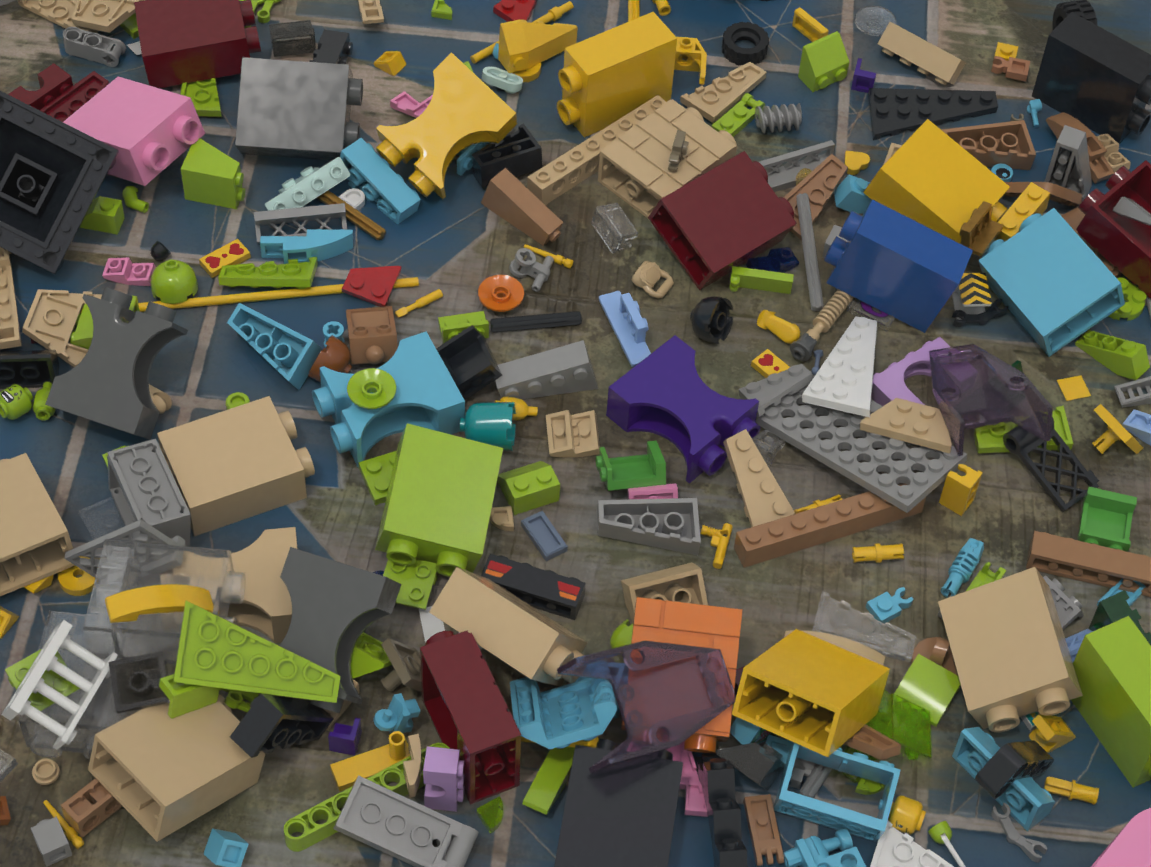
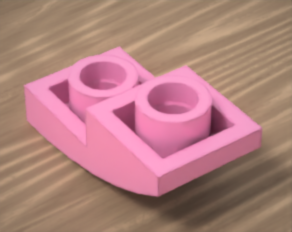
[102,257,156,286]

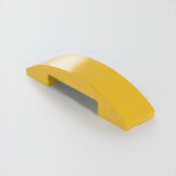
[105,584,215,623]

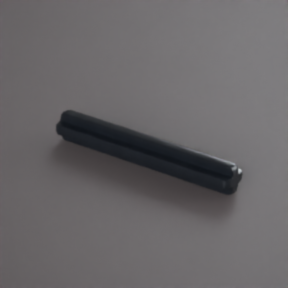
[490,311,582,332]

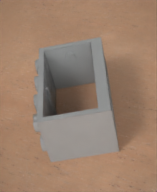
[107,439,191,553]

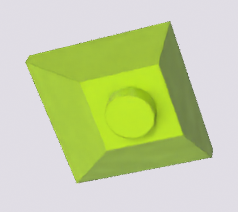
[351,632,392,679]

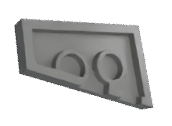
[738,364,813,417]

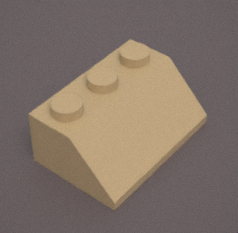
[621,562,708,622]

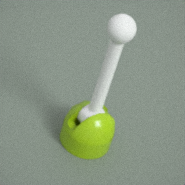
[928,821,966,867]

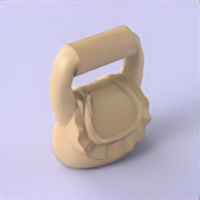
[631,261,674,299]

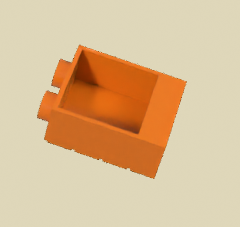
[621,597,742,753]

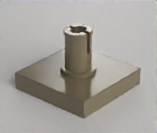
[381,638,422,692]

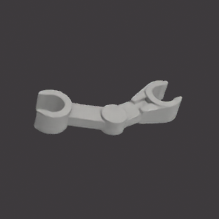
[991,803,1047,862]

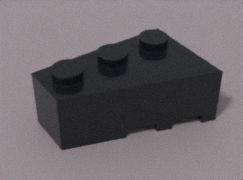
[472,123,543,188]

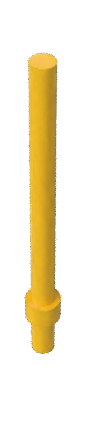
[470,1,574,64]

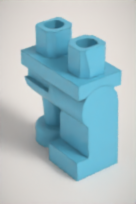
[783,828,866,867]

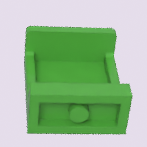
[596,440,666,491]
[1077,487,1137,552]

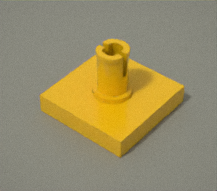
[1092,404,1143,454]

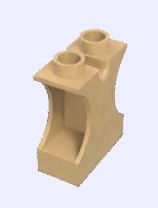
[160,527,298,643]

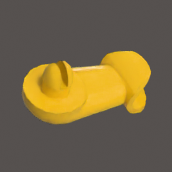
[757,310,800,344]

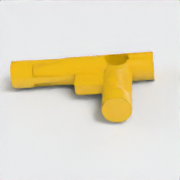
[700,523,733,569]

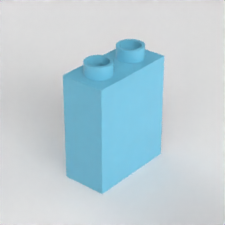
[978,208,1125,357]

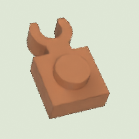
[991,56,1030,82]

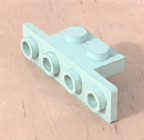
[265,157,350,211]

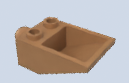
[346,306,398,364]

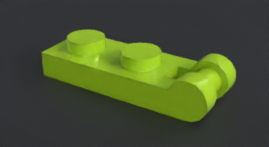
[711,93,765,137]

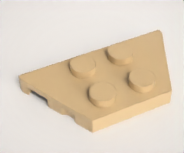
[860,398,952,454]

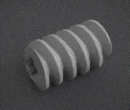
[755,103,802,133]

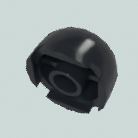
[690,296,733,344]

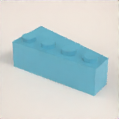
[340,138,421,224]

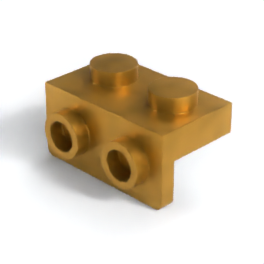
[960,201,1003,256]

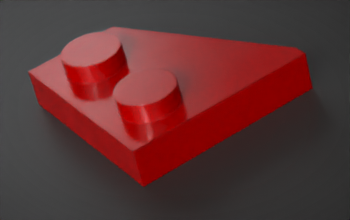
[493,0,537,22]
[342,266,402,307]

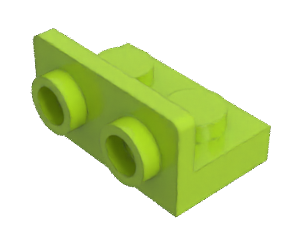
[438,311,489,343]

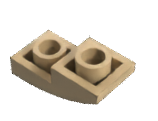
[1097,134,1131,172]

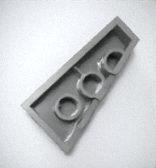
[495,340,598,399]

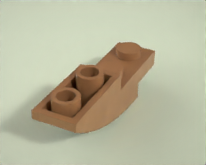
[1045,112,1115,184]

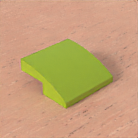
[891,653,961,727]

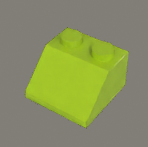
[798,31,849,92]
[497,461,560,515]

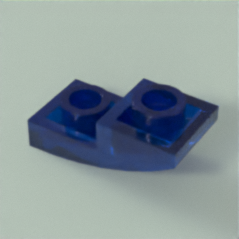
[746,247,799,273]

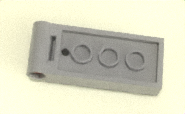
[333,775,479,867]

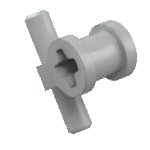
[509,248,554,292]

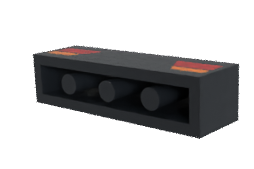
[481,554,586,620]

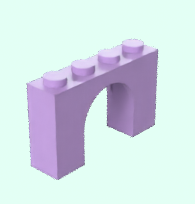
[871,337,978,406]

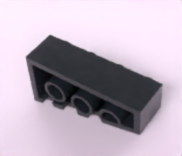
[309,29,353,64]
[230,694,334,758]

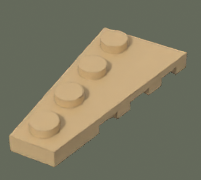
[18,0,99,33]
[723,429,795,527]

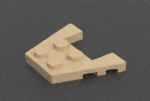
[71,0,144,33]
[22,289,102,367]

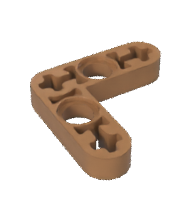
[1003,182,1083,207]

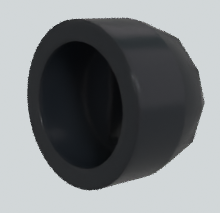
[150,241,171,261]

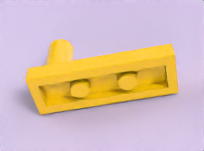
[330,731,410,792]

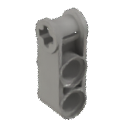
[63,27,126,67]

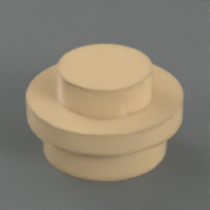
[32,758,60,785]

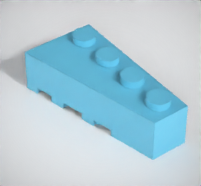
[227,303,323,390]

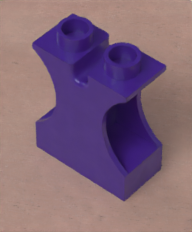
[606,335,760,483]

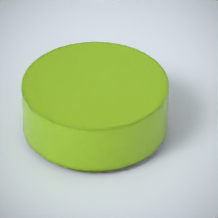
[226,392,250,410]

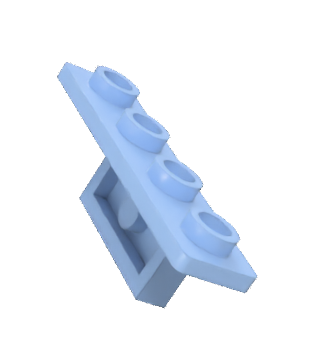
[599,291,651,367]

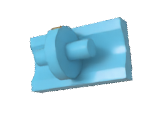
[373,693,420,734]

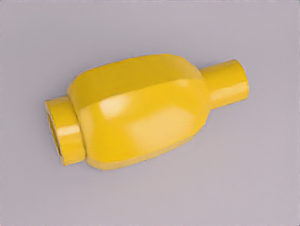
[495,397,538,421]

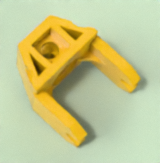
[674,37,707,85]

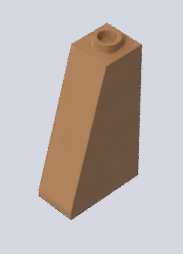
[481,168,564,246]

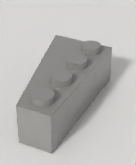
[596,498,701,556]

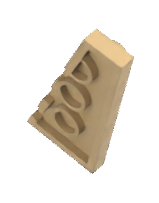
[680,62,767,123]

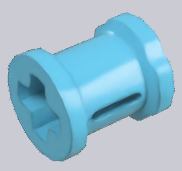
[323,321,345,348]

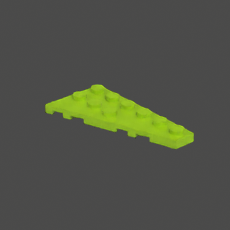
[173,600,341,703]

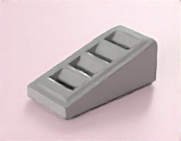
[1113,197,1151,226]
[1114,376,1151,408]

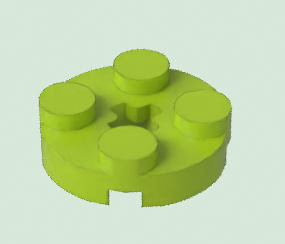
[1108,277,1146,321]

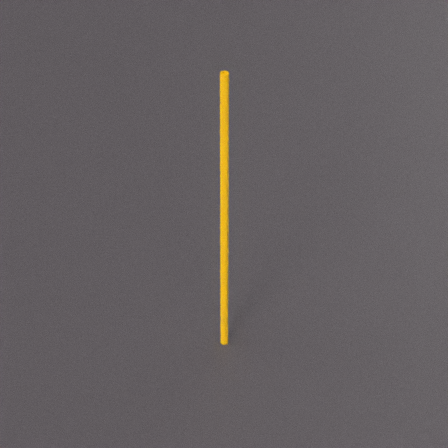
[80,277,419,313]

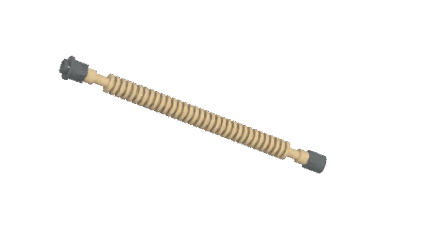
[790,289,854,361]

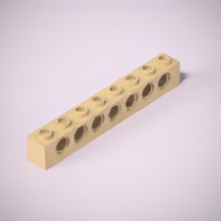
[527,95,666,205]

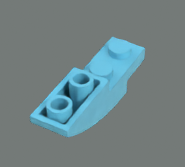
[260,229,354,264]

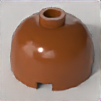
[308,335,352,383]

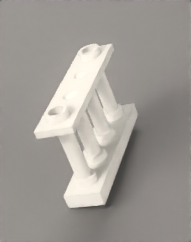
[1,620,118,750]

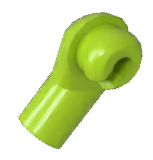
[122,186,149,213]

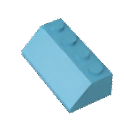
[952,727,1055,832]

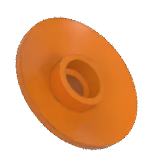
[478,275,524,312]

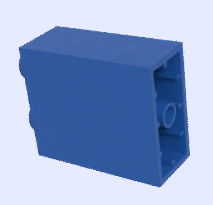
[824,199,973,333]

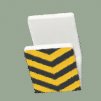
[952,273,992,320]

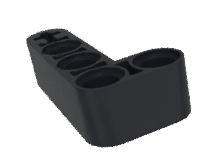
[974,740,1054,799]

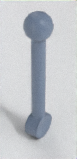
[811,350,823,375]

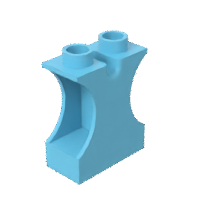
[312,331,465,468]

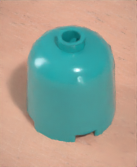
[460,402,516,451]

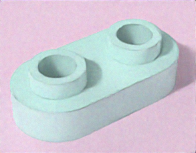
[482,67,523,94]

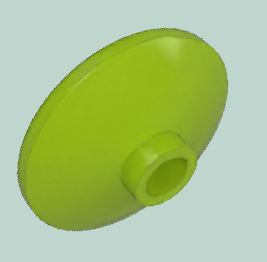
[347,368,396,409]

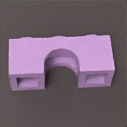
[423,746,465,812]

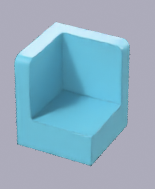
[204,828,249,867]

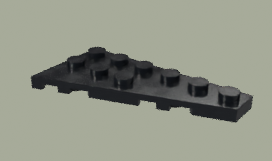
[868,88,998,140]

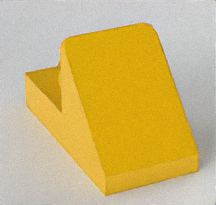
[1029,714,1076,753]

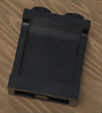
[436,325,502,400]

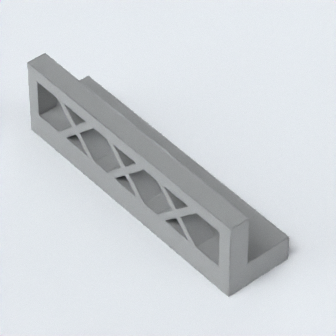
[759,140,835,192]
[254,203,347,244]

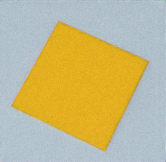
[1057,375,1091,401]

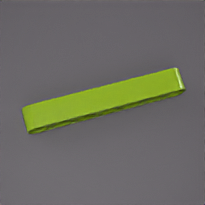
[284,743,450,852]

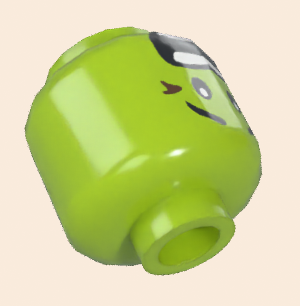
[0,384,33,420]

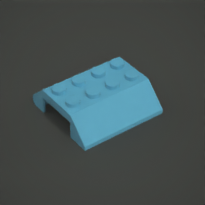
[510,656,617,749]

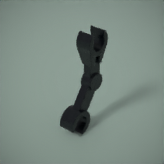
[952,299,1009,327]

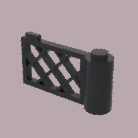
[1003,411,1099,513]

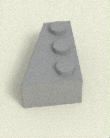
[1045,125,1092,201]

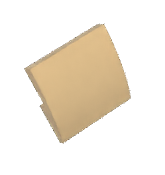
[546,410,600,458]

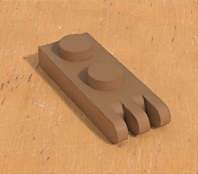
[743,794,784,866]

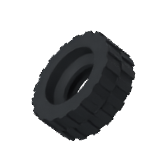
[722,22,769,66]

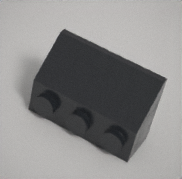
[0,349,59,389]

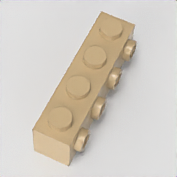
[878,22,966,86]

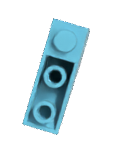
[834,174,872,214]

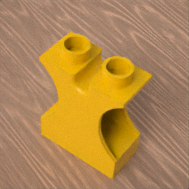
[376,52,517,199]

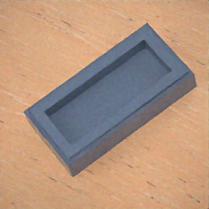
[521,511,568,561]

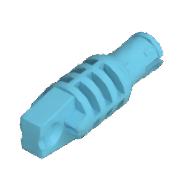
[940,538,984,598]

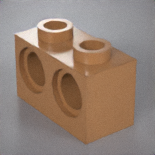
[61,778,122,838]

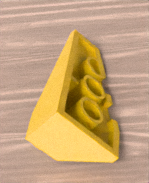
[498,19,578,73]

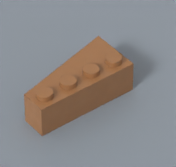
[941,120,1036,170]

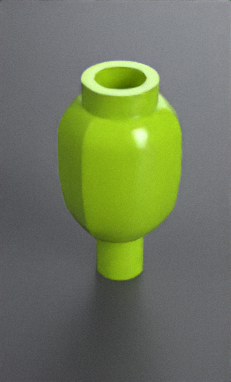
[33,382,56,420]

